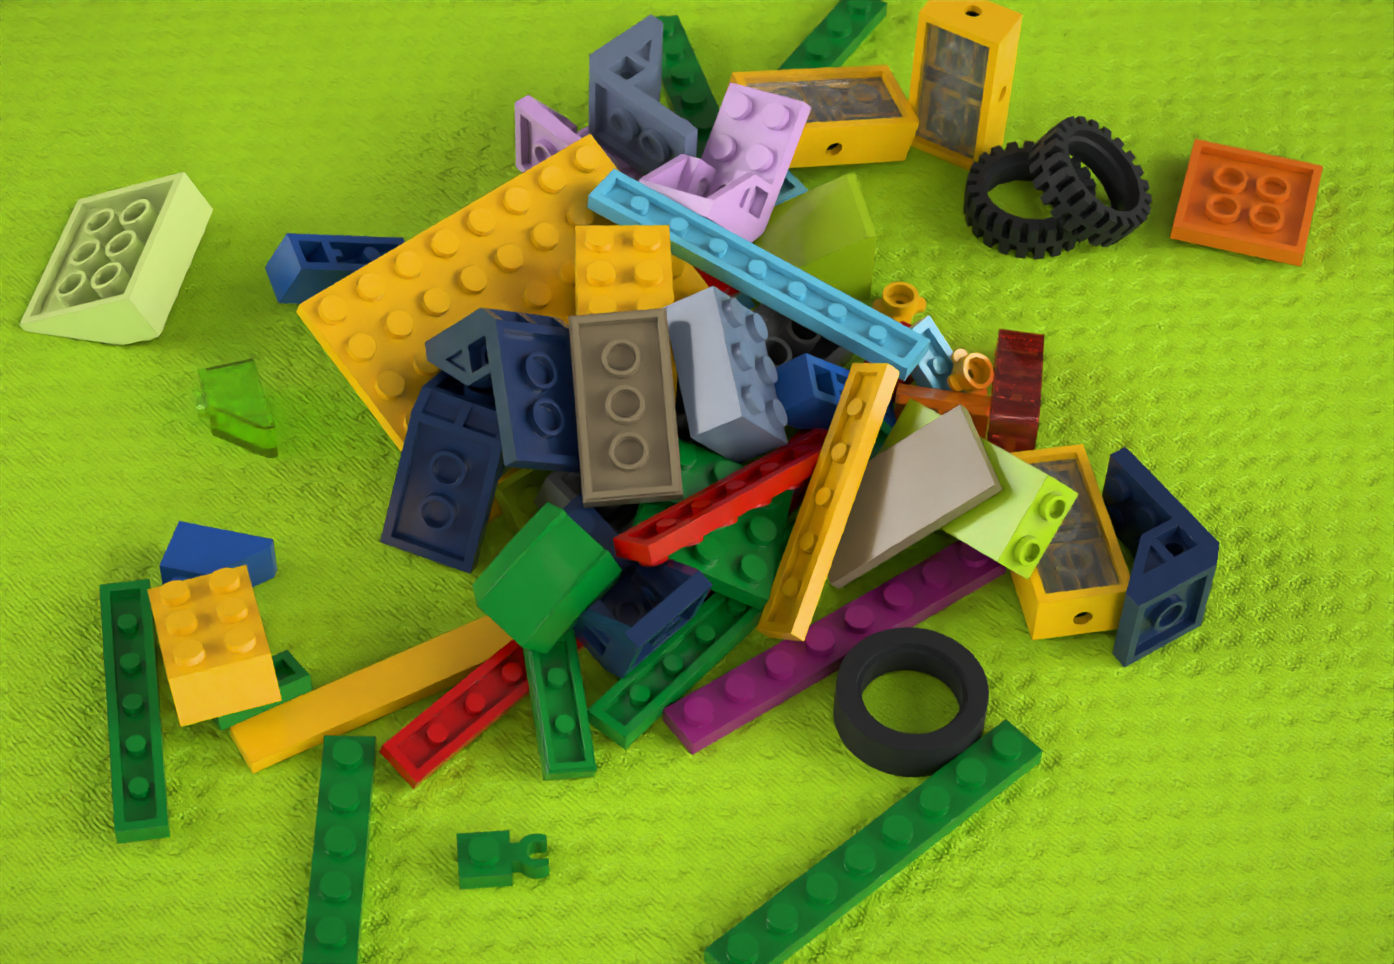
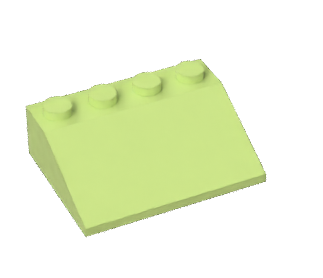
[19,172,213,345]

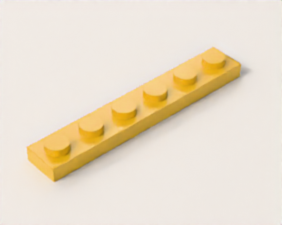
[756,363,900,641]

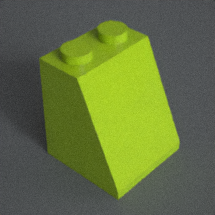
[752,173,877,301]

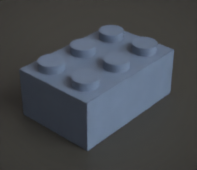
[663,286,788,464]

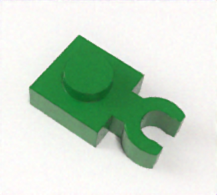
[456,830,549,890]

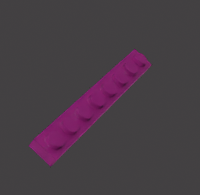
[663,540,1007,755]

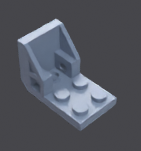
[589,15,698,176]

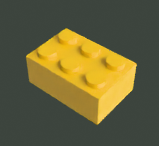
[147,565,282,727]

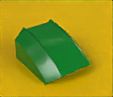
[472,502,622,654]

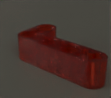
[986,329,1044,453]

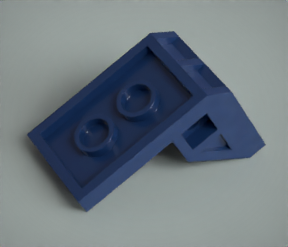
[425,308,581,473]
[380,370,511,573]
[1102,447,1219,667]
[562,494,713,679]

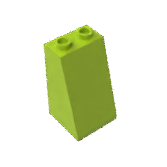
[876,398,1079,580]

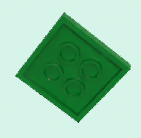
[632,438,794,610]

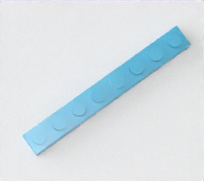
[587,169,930,381]

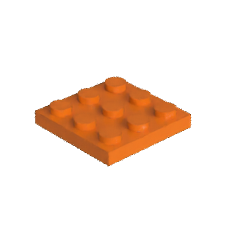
[1170,139,1323,267]

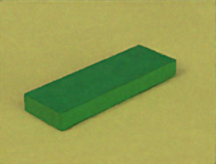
[523,629,597,781]

